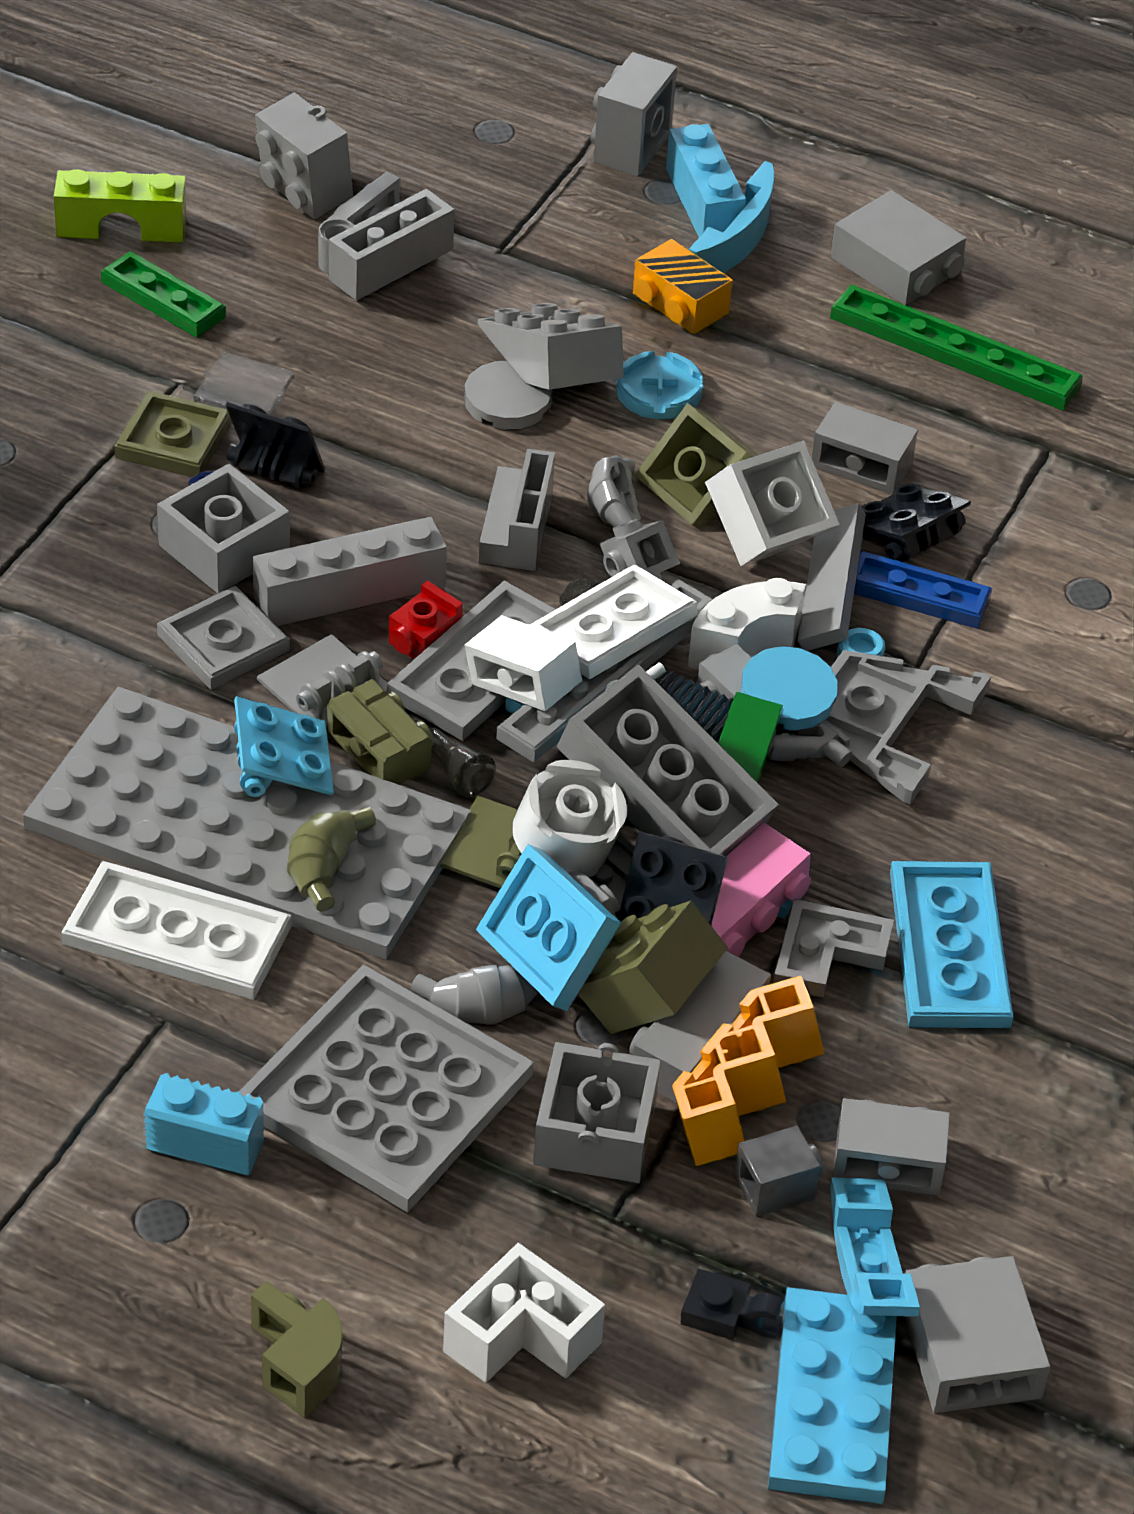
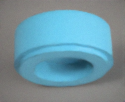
[837,628,885,658]

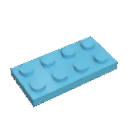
[768,1287,897,1504]

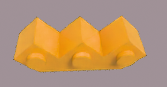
[672,976,824,1166]

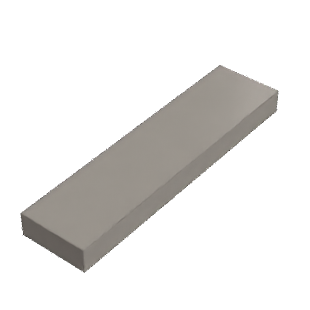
[798,503,866,651]

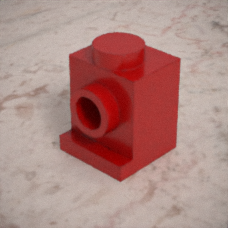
[389,580,463,659]

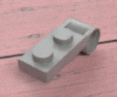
[318,171,400,275]

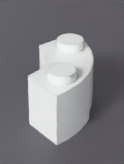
[688,578,806,669]

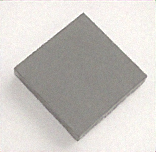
[157,585,290,690]

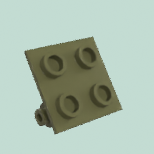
[440,796,522,888]

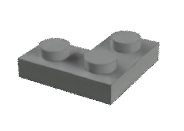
[774,899,894,998]

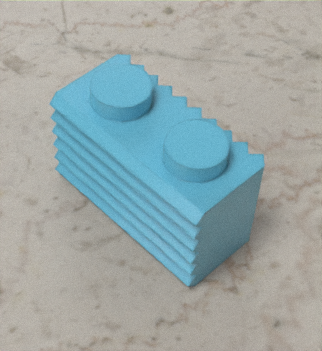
[144,1073,264,1175]

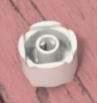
[513,760,627,877]

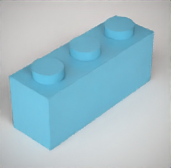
[666,124,746,237]

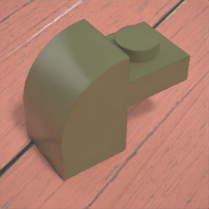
[251,1281,342,1419]

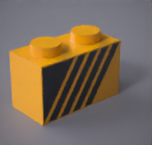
[633,239,733,335]

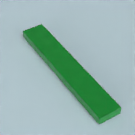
[830,284,1083,411]

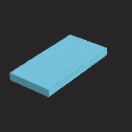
[890,861,1013,1028]

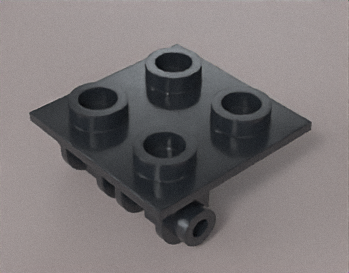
[225,402,325,489]
[861,483,971,562]
[618,831,728,925]

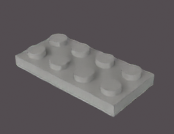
[387,581,556,741]

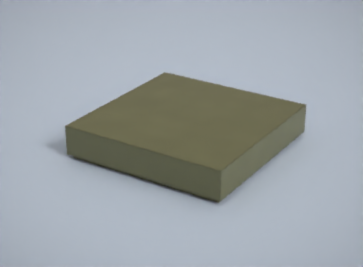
[114,391,232,479]

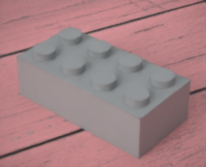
[557,664,779,856]

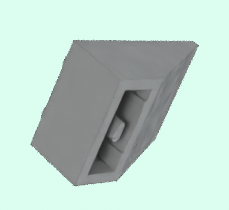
[478,303,623,390]

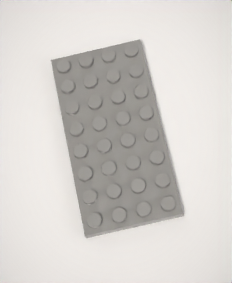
[23,686,471,960]

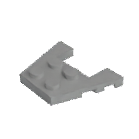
[822,650,991,805]

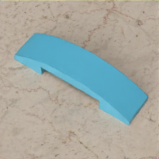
[689,161,774,273]
[830,1177,920,1316]

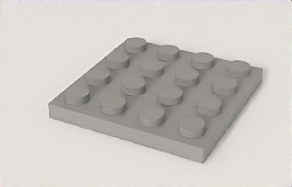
[240,964,534,1213]

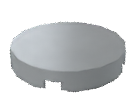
[464,361,553,430]

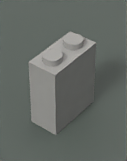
[831,190,967,305]
[904,1256,1050,1413]

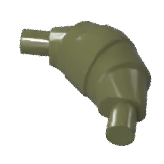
[287,806,376,912]

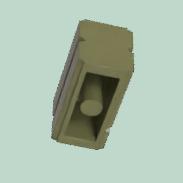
[327,679,434,785]

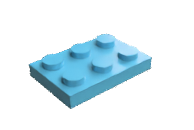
[476,844,621,1011]

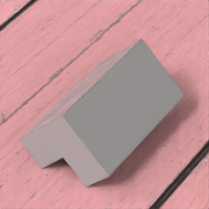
[479,449,555,571]

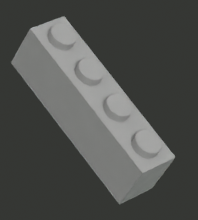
[253,517,447,626]

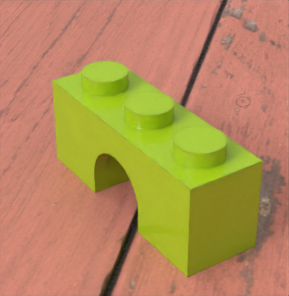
[53,169,187,242]

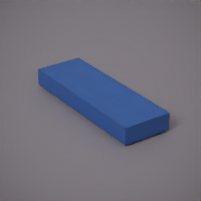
[854,551,992,629]

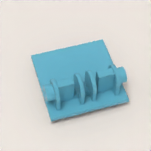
[234,696,334,797]

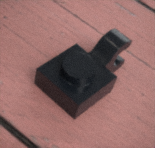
[680,1268,784,1340]

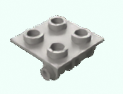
[257,634,387,728]

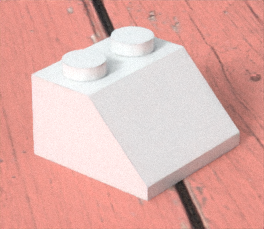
[705,441,840,566]

